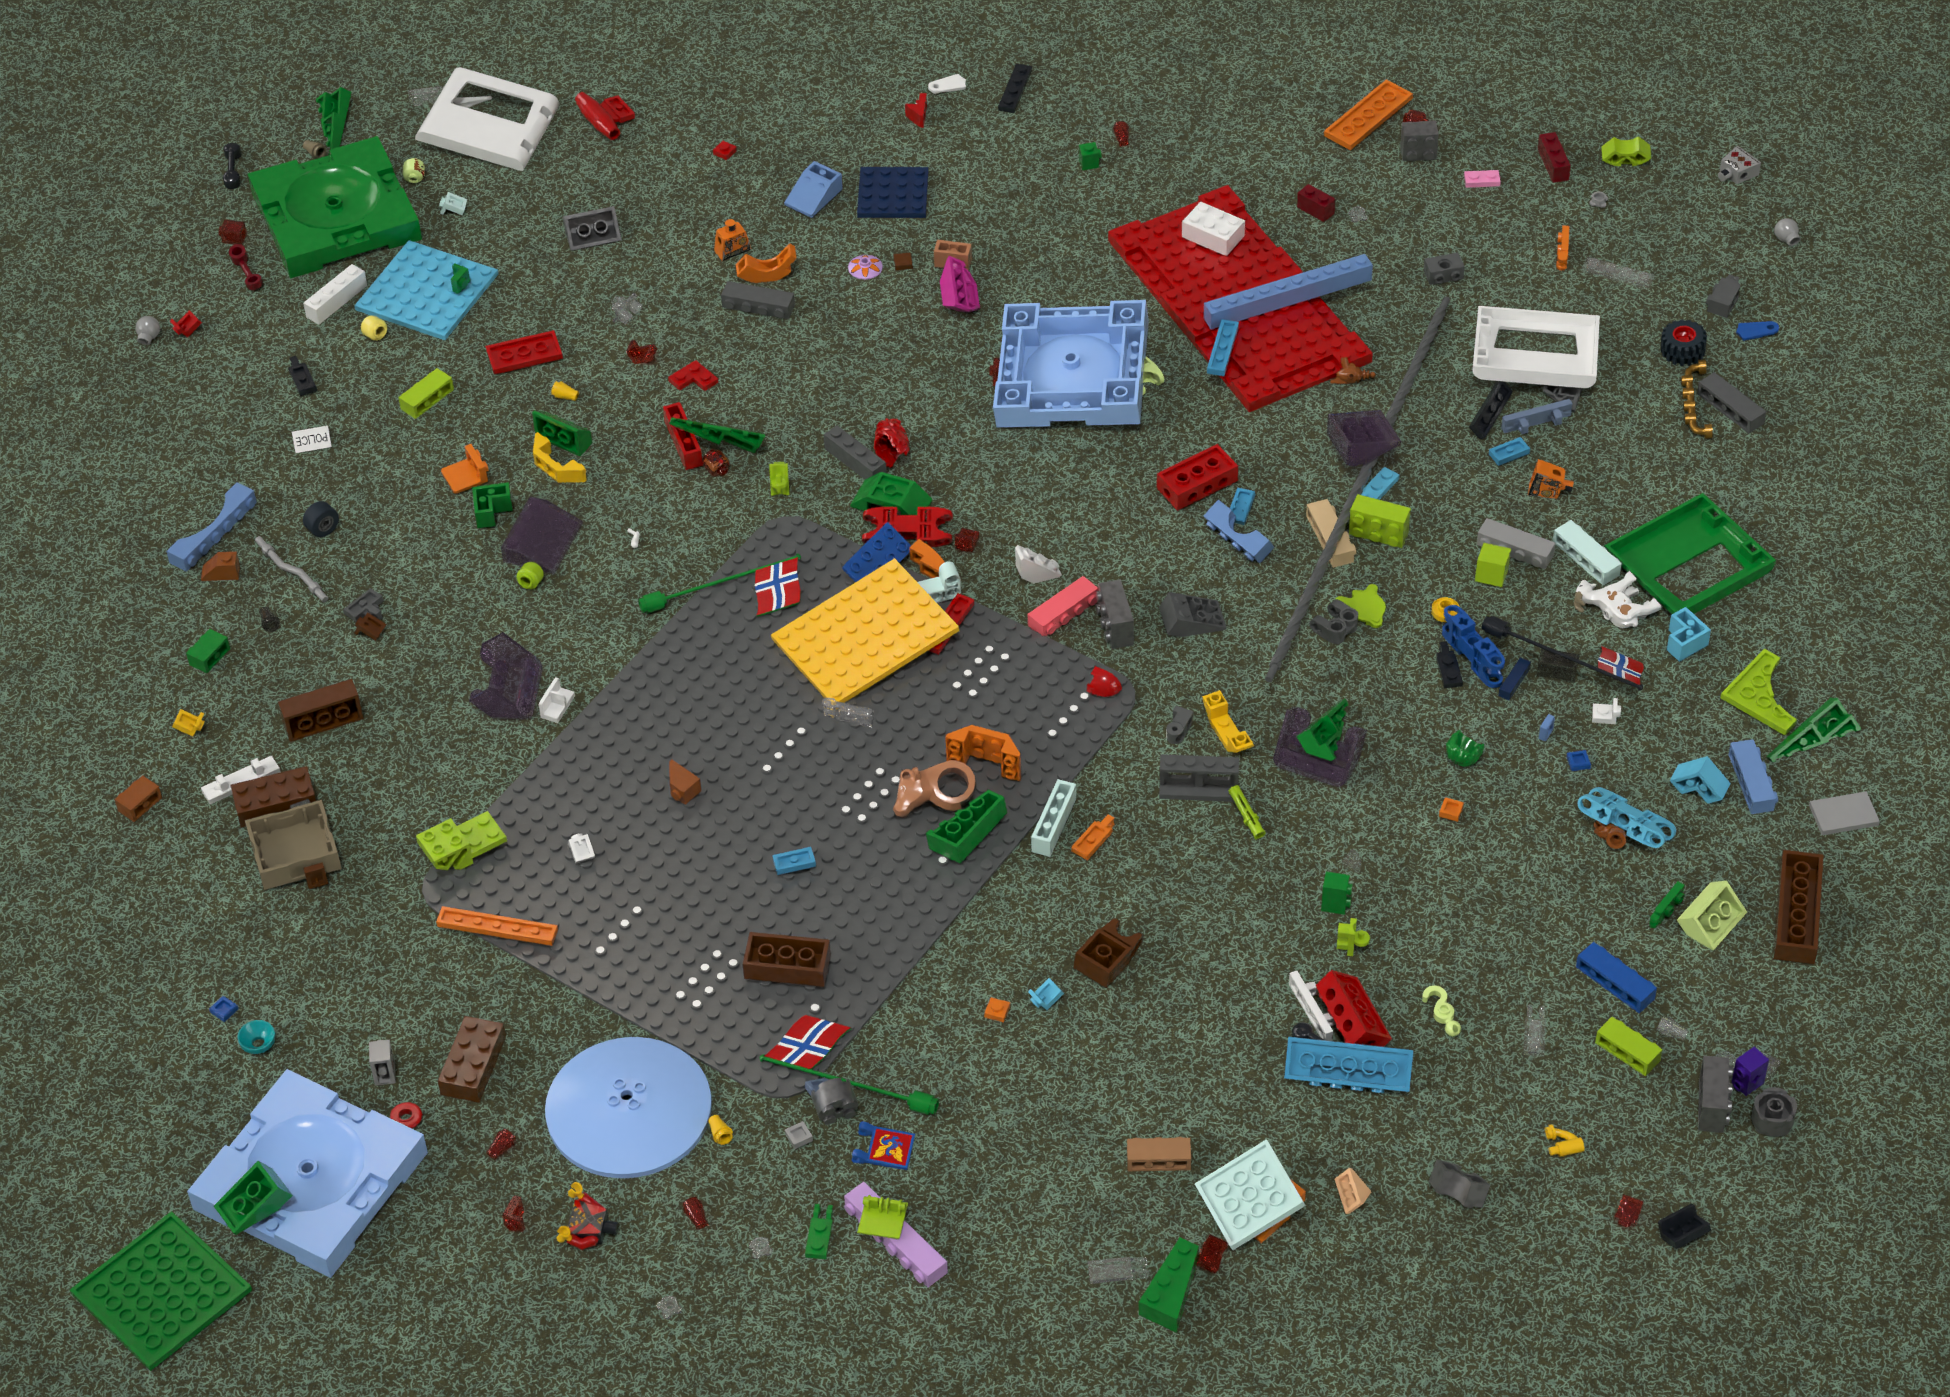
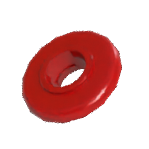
[390,1102,422,1129]

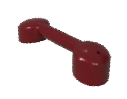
[229,244,263,290]

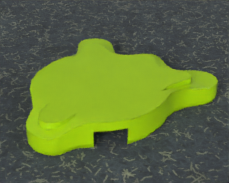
[1336,584,1386,628]

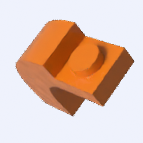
[736,243,796,283]

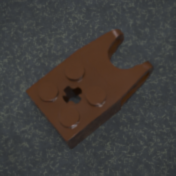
[1073,918,1144,988]

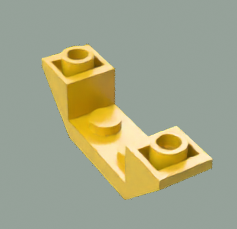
[533,432,587,483]
[1202,690,1254,753]

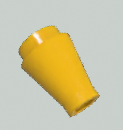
[551,381,579,401]
[708,1115,733,1145]

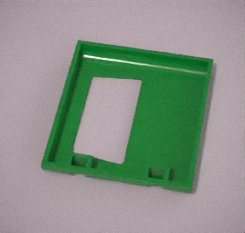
[1604,493,1776,615]

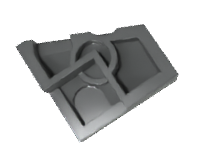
[1543,385,1583,412]

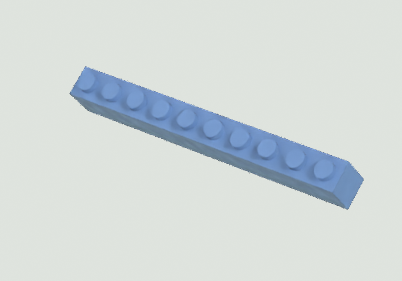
[1204,254,1373,329]

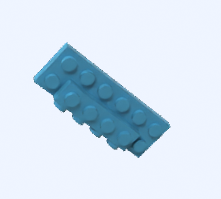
[1284,1037,1413,1093]

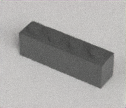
[721,281,795,319]
[1697,372,1766,434]
[824,425,887,479]

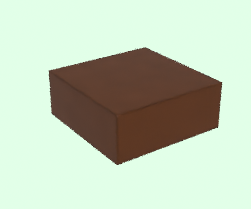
[893,253,913,271]

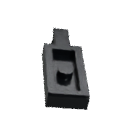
[288,356,317,396]
[1436,641,1463,689]

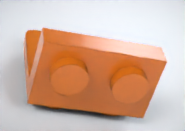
[441,444,489,494]

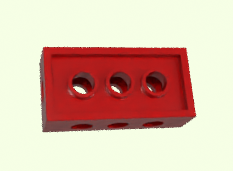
[1157,444,1238,511]
[1315,970,1392,1047]

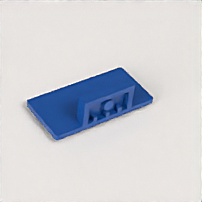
[842,522,911,582]

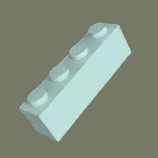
[1553,520,1622,585]
[1031,779,1076,857]

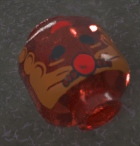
[703,449,730,476]

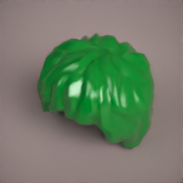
[1446,730,1485,767]

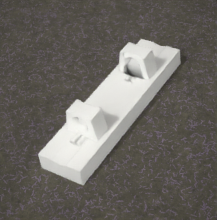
[201,756,280,804]
[1289,971,1335,1041]

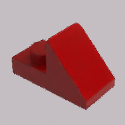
[905,93,927,128]

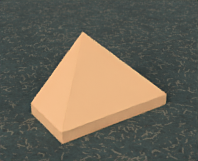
[1335,1168,1371,1214]

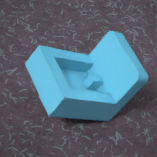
[1028,978,1064,1010]

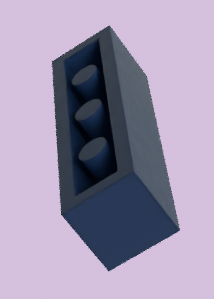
[1499,657,1531,700]

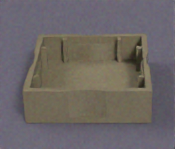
[245,800,342,890]

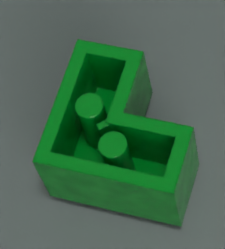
[472,482,513,528]

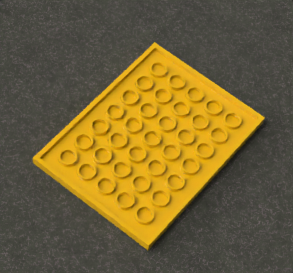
[771,558,959,709]

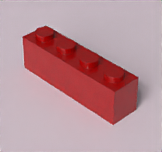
[663,402,703,470]

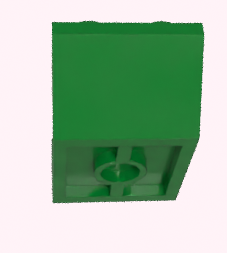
[850,472,932,515]

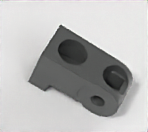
[1166,706,1194,744]

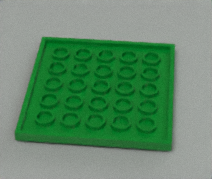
[70,1211,252,1371]

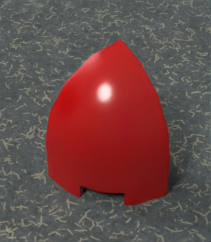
[1086,666,1122,697]

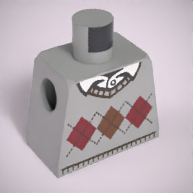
[1718,146,1761,184]

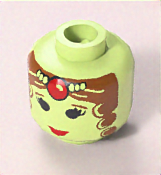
[402,158,425,183]

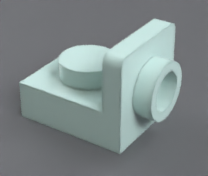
[439,192,467,215]

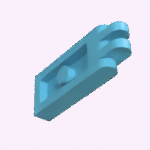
[1361,467,1400,500]

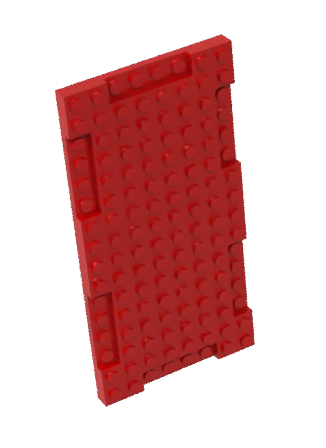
[1108,185,1373,412]

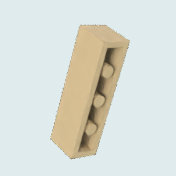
[1306,499,1356,568]

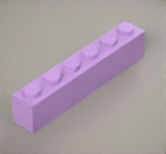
[844,1182,948,1287]

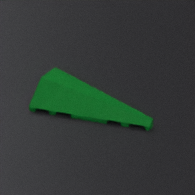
[1766,697,1861,762]

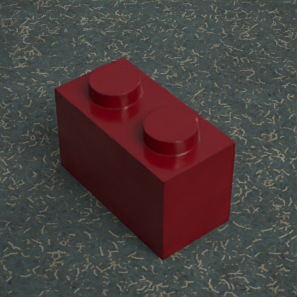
[1297,184,1336,222]

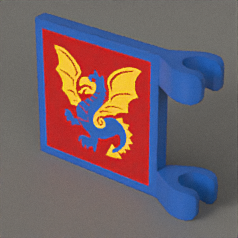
[852,1121,915,1170]

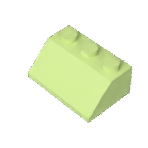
[1677,881,1747,950]

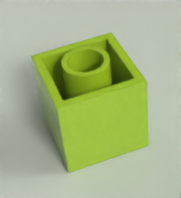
[1475,543,1511,587]

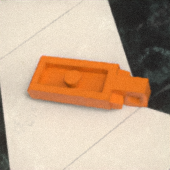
[1071,814,1115,861]

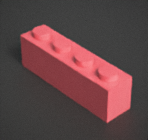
[1028,576,1098,636]

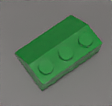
[532,410,592,456]

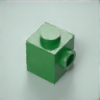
[1079,142,1102,170]

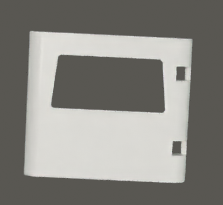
[415,68,559,171]
[1473,306,1600,388]

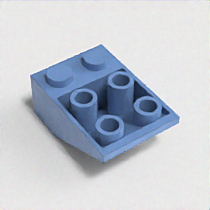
[784,161,843,218]

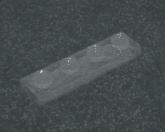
[1582,257,1655,291]

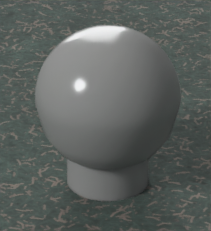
[1774,218,1801,246]
[136,316,160,345]

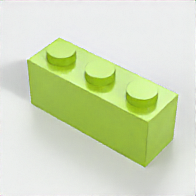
[398,368,454,419]
[1595,1017,1663,1076]

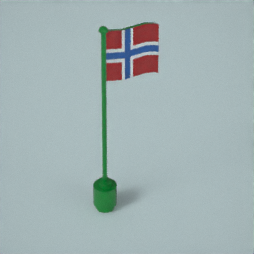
[638,554,801,617]
[759,1015,939,1115]

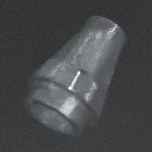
[1656,1016,1688,1041]

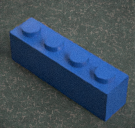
[1576,942,1657,1013]

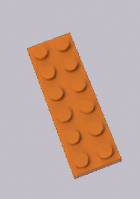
[1324,79,1413,150]

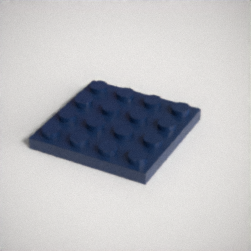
[857,167,929,218]

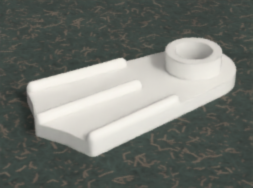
[928,74,966,94]

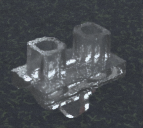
[611,292,643,325]

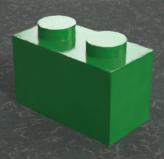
[186,629,230,673]
[1321,871,1353,915]

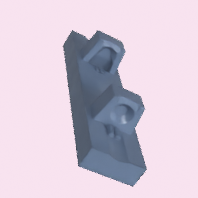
[1501,399,1572,434]

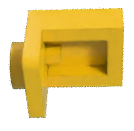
[172,709,205,736]

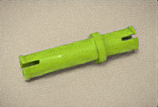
[1228,785,1266,839]

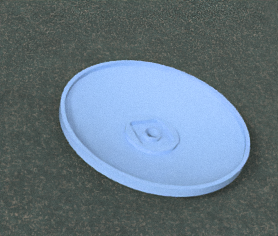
[545,1037,712,1178]

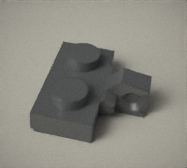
[343,588,384,622]

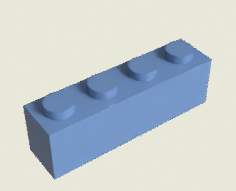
[1729,739,1778,814]

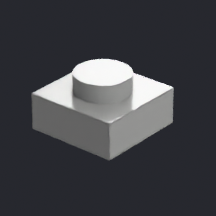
[785,1121,813,1149]

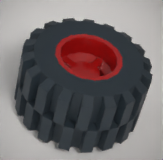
[1660,319,1707,366]

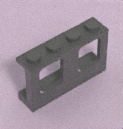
[1159,754,1239,802]

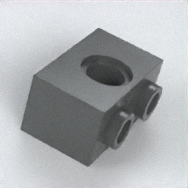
[1424,253,1465,285]

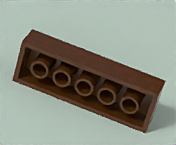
[1773,850,1824,964]

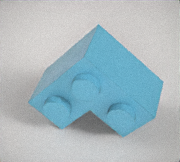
[1667,607,1711,662]
[1670,756,1731,804]

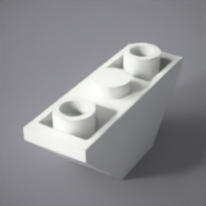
[1015,545,1062,584]

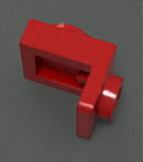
[170,310,202,337]

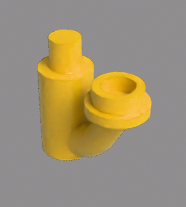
[1545,1124,1585,1157]

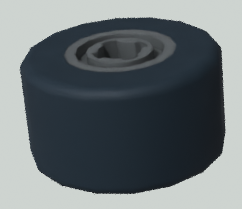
[303,501,339,537]

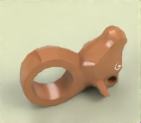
[893,760,976,818]

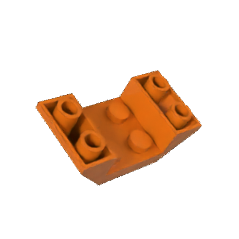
[945,725,1021,781]

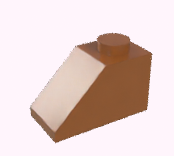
[201,551,240,581]
[669,760,701,805]

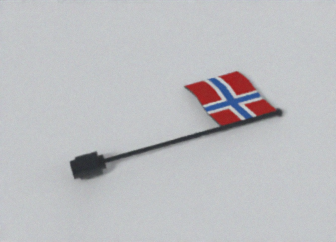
[1481,616,1644,691]

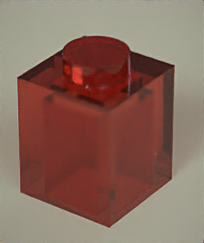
[218,219,247,245]

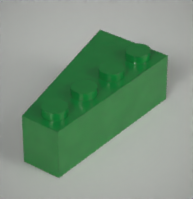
[926,790,1007,863]
[1139,1237,1199,1333]

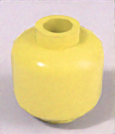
[361,315,387,341]

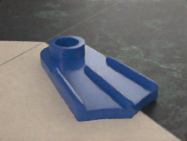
[1736,321,1779,341]

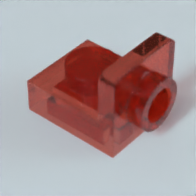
[502,1195,525,1232]

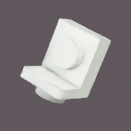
[1592,698,1621,724]
[568,833,595,863]

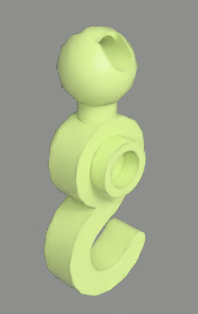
[1422,986,1461,1037]

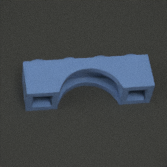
[1204,500,1274,563]

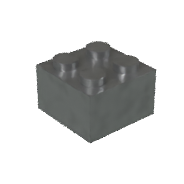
[1400,121,1439,161]

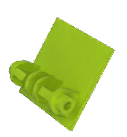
[857,1195,908,1239]

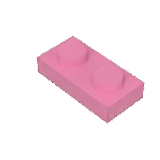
[1464,170,1500,188]

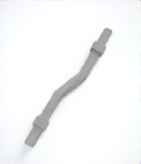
[255,536,328,602]

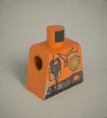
[714,219,751,261]
[1528,459,1574,499]

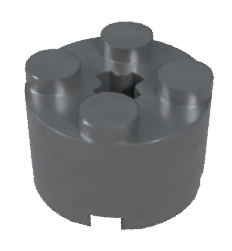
[811,1078,858,1125]
[1751,1087,1797,1137]

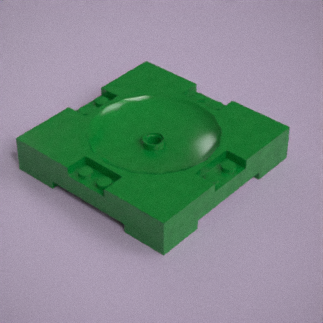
[247,136,422,279]

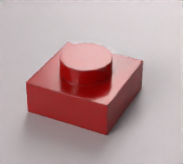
[713,140,737,160]

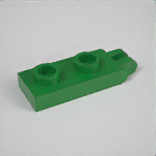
[1649,881,1685,928]

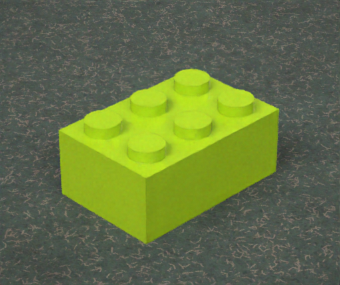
[1349,494,1411,548]

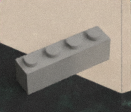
[1477,518,1556,569]

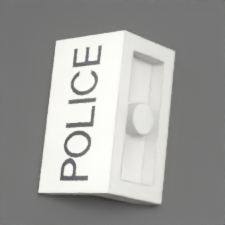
[292,426,332,453]

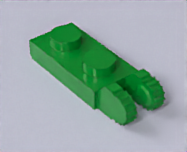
[805,1204,833,1260]

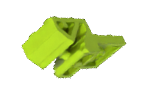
[416,811,507,870]

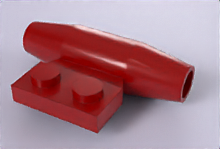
[575,92,635,140]

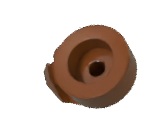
[1594,820,1627,849]

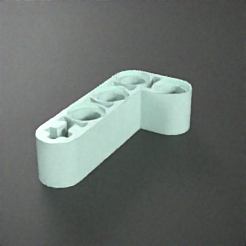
[918,562,961,603]

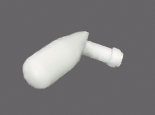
[627,528,640,548]

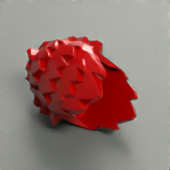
[874,418,910,468]

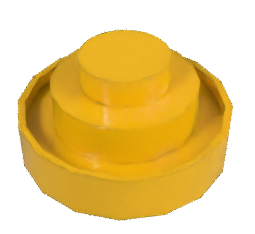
[1431,597,1459,622]

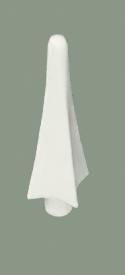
[452,96,492,108]

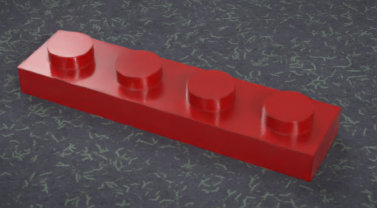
[928,593,974,655]

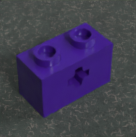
[1731,1046,1769,1096]

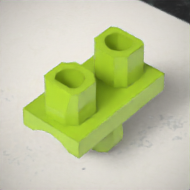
[769,462,789,496]
[1337,918,1370,956]

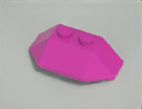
[940,256,980,312]

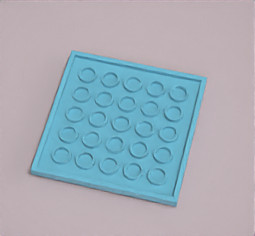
[354,240,499,340]

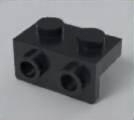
[1658,1203,1711,1249]

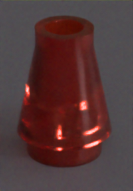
[1113,121,1129,147]
[486,1128,516,1160]
[682,1197,708,1230]

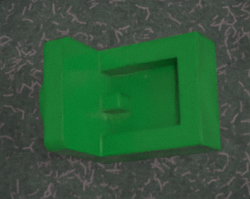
[451,263,470,294]

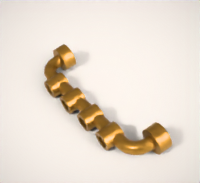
[1681,360,1713,439]

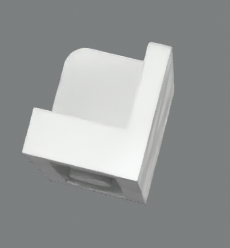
[539,677,575,723]

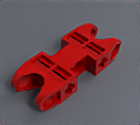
[862,507,953,547]

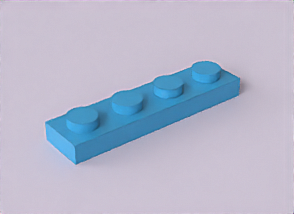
[1207,319,1239,376]

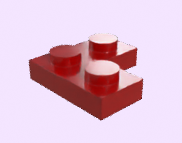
[668,360,719,391]

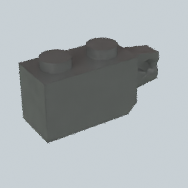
[1706,274,1741,318]

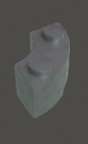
[1429,1160,1490,1208]

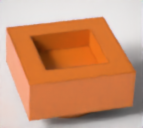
[1439,797,1464,822]
[984,997,1010,1022]

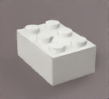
[1182,202,1245,256]

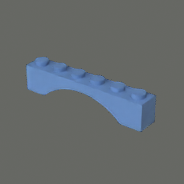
[166,483,257,572]

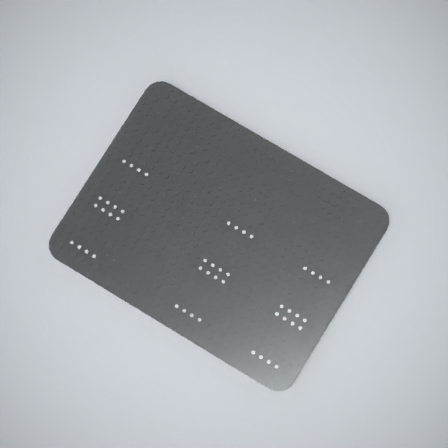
[422,516,1135,1098]

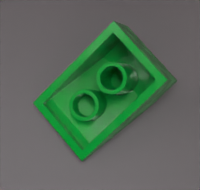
[214,1161,293,1235]

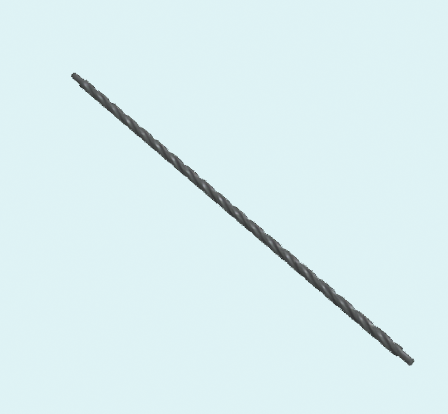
[1265,297,1450,682]

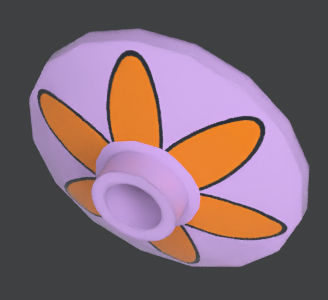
[848,255,883,280]

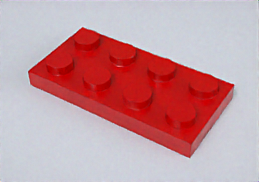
[485,330,563,375]

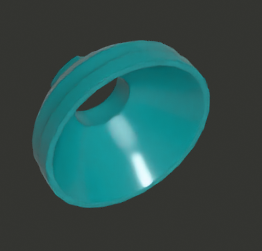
[238,1020,275,1054]

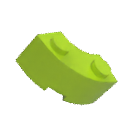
[1601,136,1651,166]

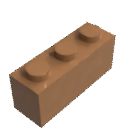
[1127,1137,1191,1171]

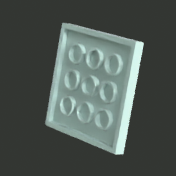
[1195,1139,1306,1250]

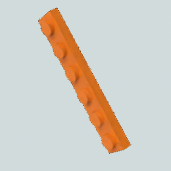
[436,906,558,946]

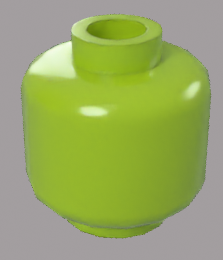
[516,562,544,589]

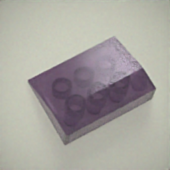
[1327,410,1401,466]
[501,496,583,575]

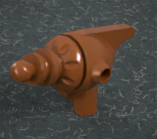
[1330,357,1376,384]

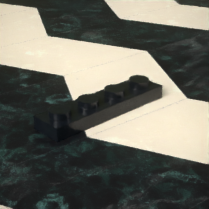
[998,64,1032,113]
[1469,381,1513,440]

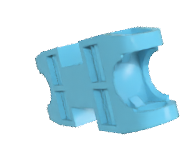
[1578,787,1676,848]

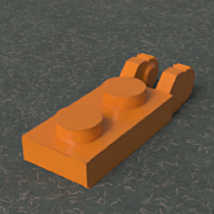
[1556,225,1569,271]

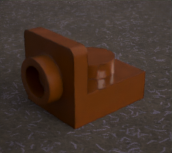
[354,612,387,641]
[303,862,328,889]

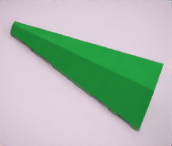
[316,87,352,155]
[669,417,765,453]
[1296,698,1348,761]

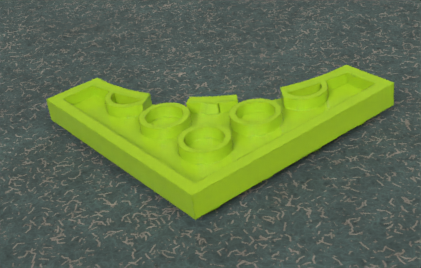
[1720,649,1797,736]

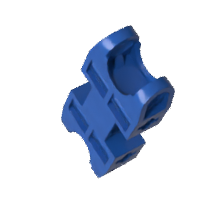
[1442,605,1505,688]

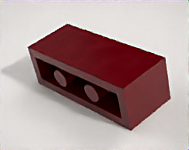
[1538,132,1571,183]

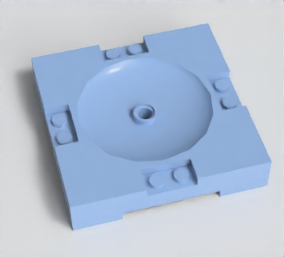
[993,300,1149,428]
[187,1069,428,1278]

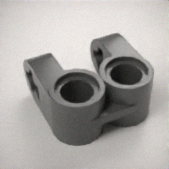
[1309,599,1358,644]

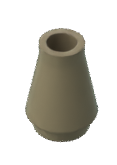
[303,140,327,159]

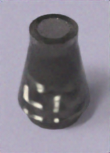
[259,607,280,632]

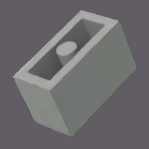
[369,1040,396,1085]

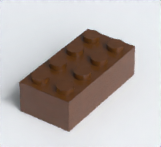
[278,679,364,742]
[230,766,316,828]
[743,932,831,987]
[438,1016,506,1103]

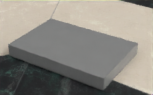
[1809,791,1880,835]

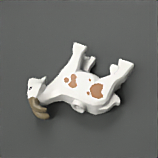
[1574,571,1661,628]

